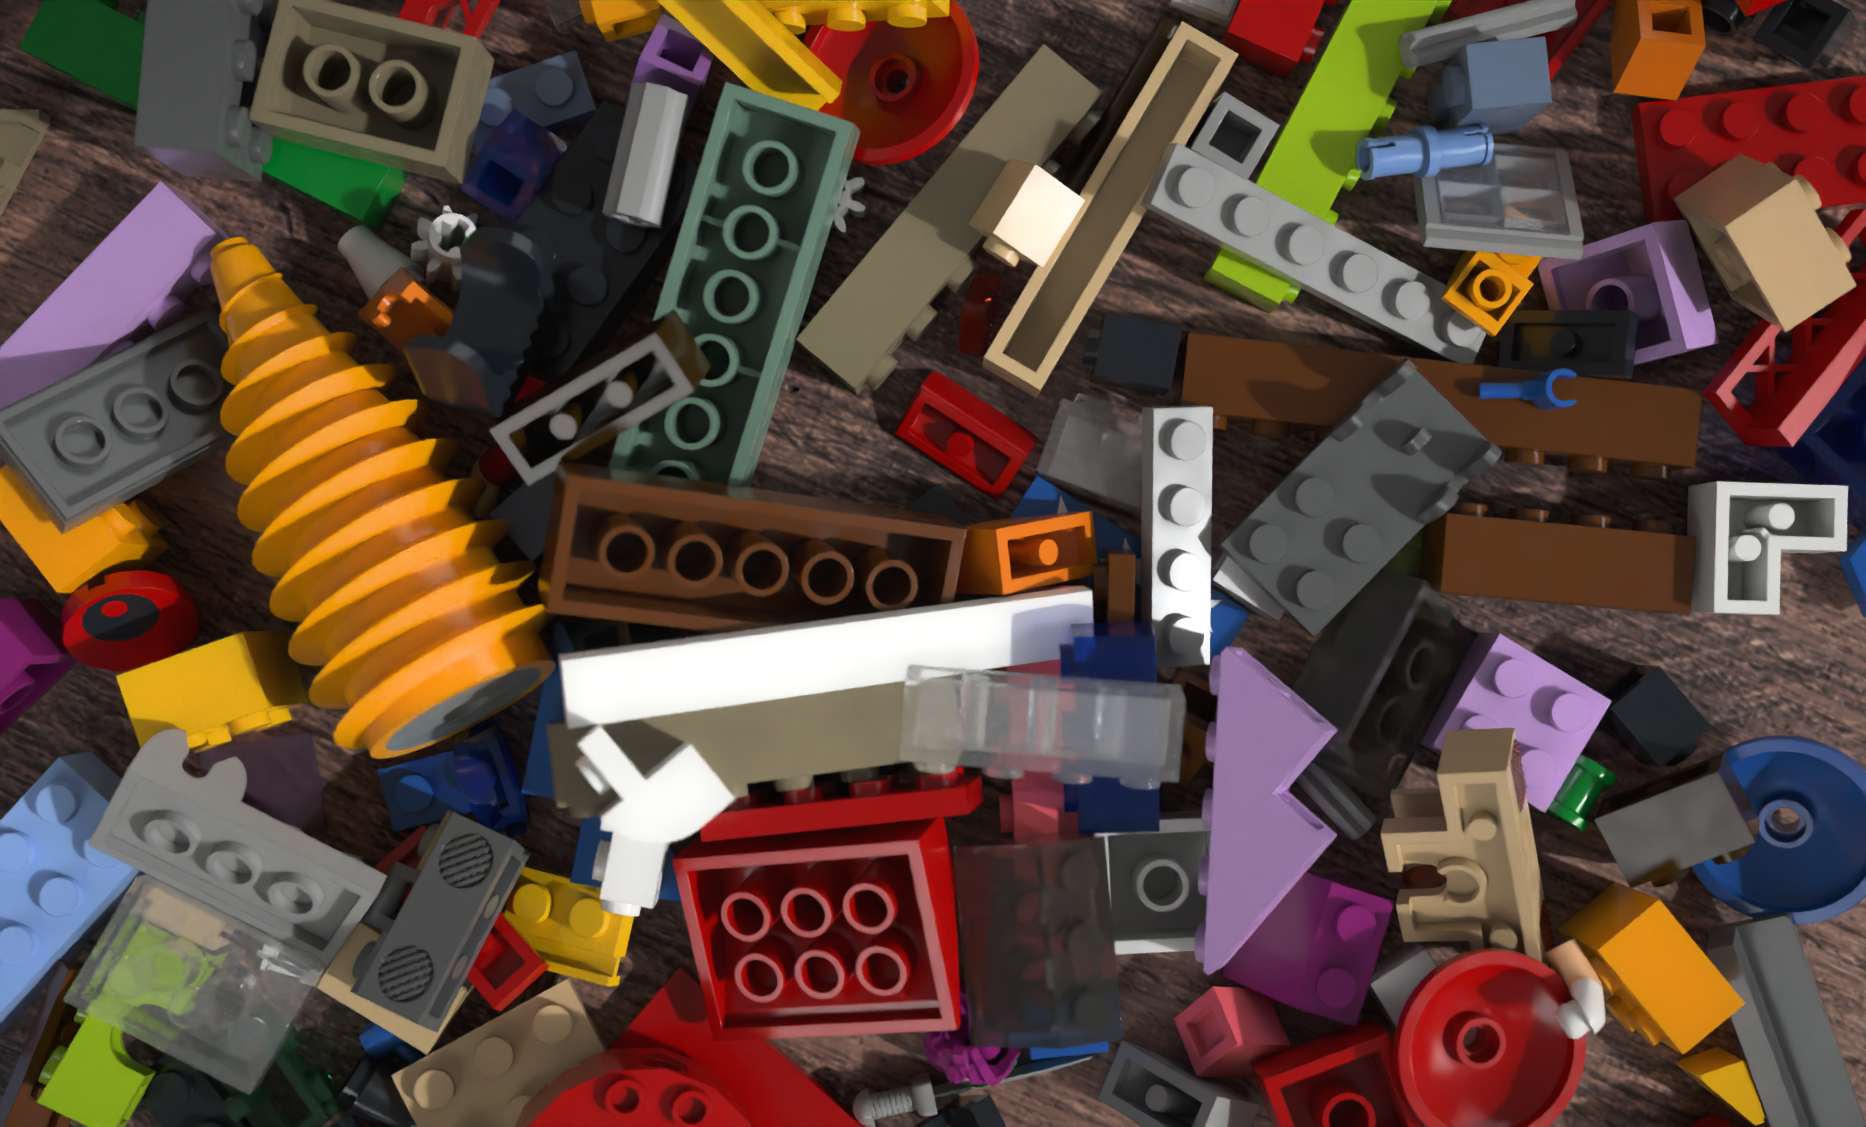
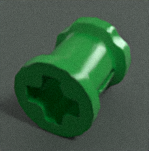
[1546,754,1617,833]

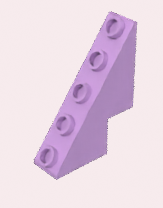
[1194,647,1338,975]

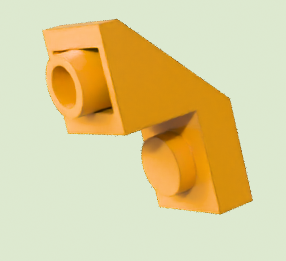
[1440,208,1543,337]

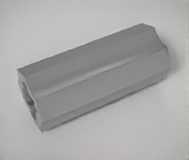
[602,82,690,228]

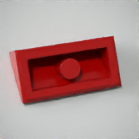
[893,371,1038,502]

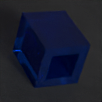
[460,108,570,225]

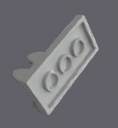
[87,729,387,964]

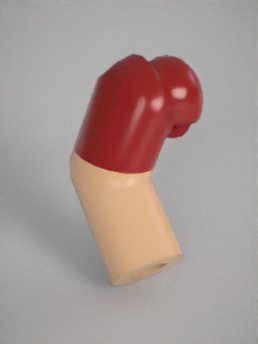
[468,444,521,520]

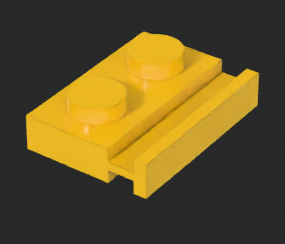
[504,865,634,987]

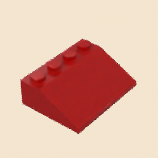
[672,817,961,1041]

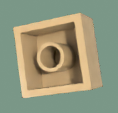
[1673,153,1857,332]

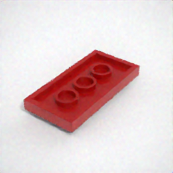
[1631,75,1866,225]
[700,765,984,842]

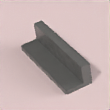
[1706,912,1866,1127]

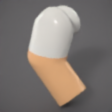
[1545,938,1605,1039]

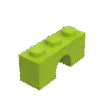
[37,920,223,1127]

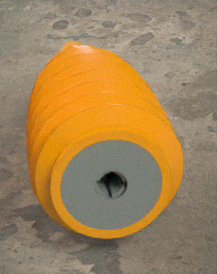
[209,237,556,759]

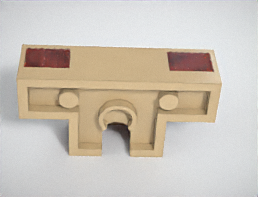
[1380,727,1555,968]

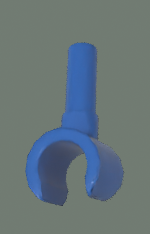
[1478,368,1577,411]
[359,1021,425,1064]

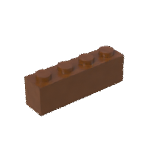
[1418,503,1696,614]

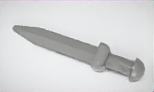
[853,1054,1095,1127]

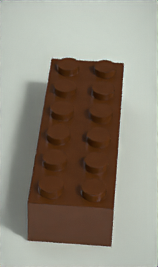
[537,461,967,633]

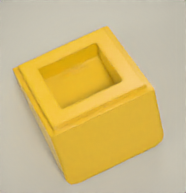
[1677,1047,1765,1126]

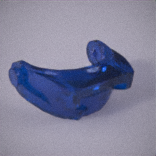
[453,719,531,838]

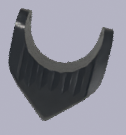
[403,226,556,418]

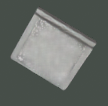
[1412,143,1584,260]

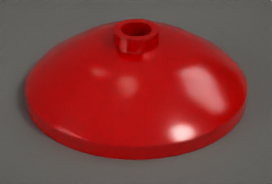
[802,0,979,165]
[1393,948,1586,1127]

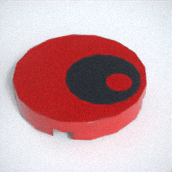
[60,570,200,671]

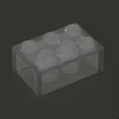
[63,874,329,1095]

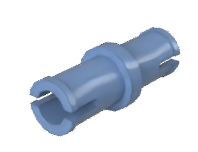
[1355,123,1494,181]

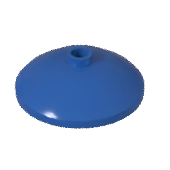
[1691,735,1866,925]

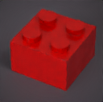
[1250,1017,1423,1127]

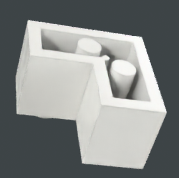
[1687,481,1848,615]

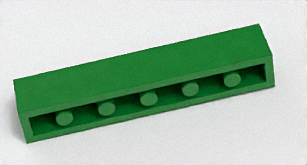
[19,0,410,233]

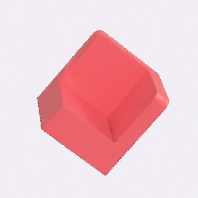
[1174,986,1291,1077]

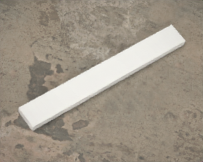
[559,586,1095,729]

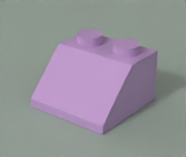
[1537,219,1719,366]

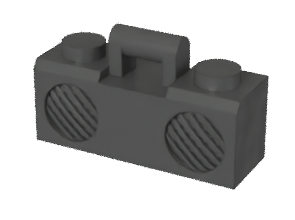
[350,810,531,1033]

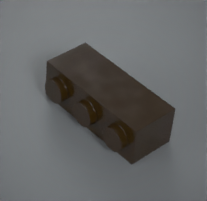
[489,309,711,486]

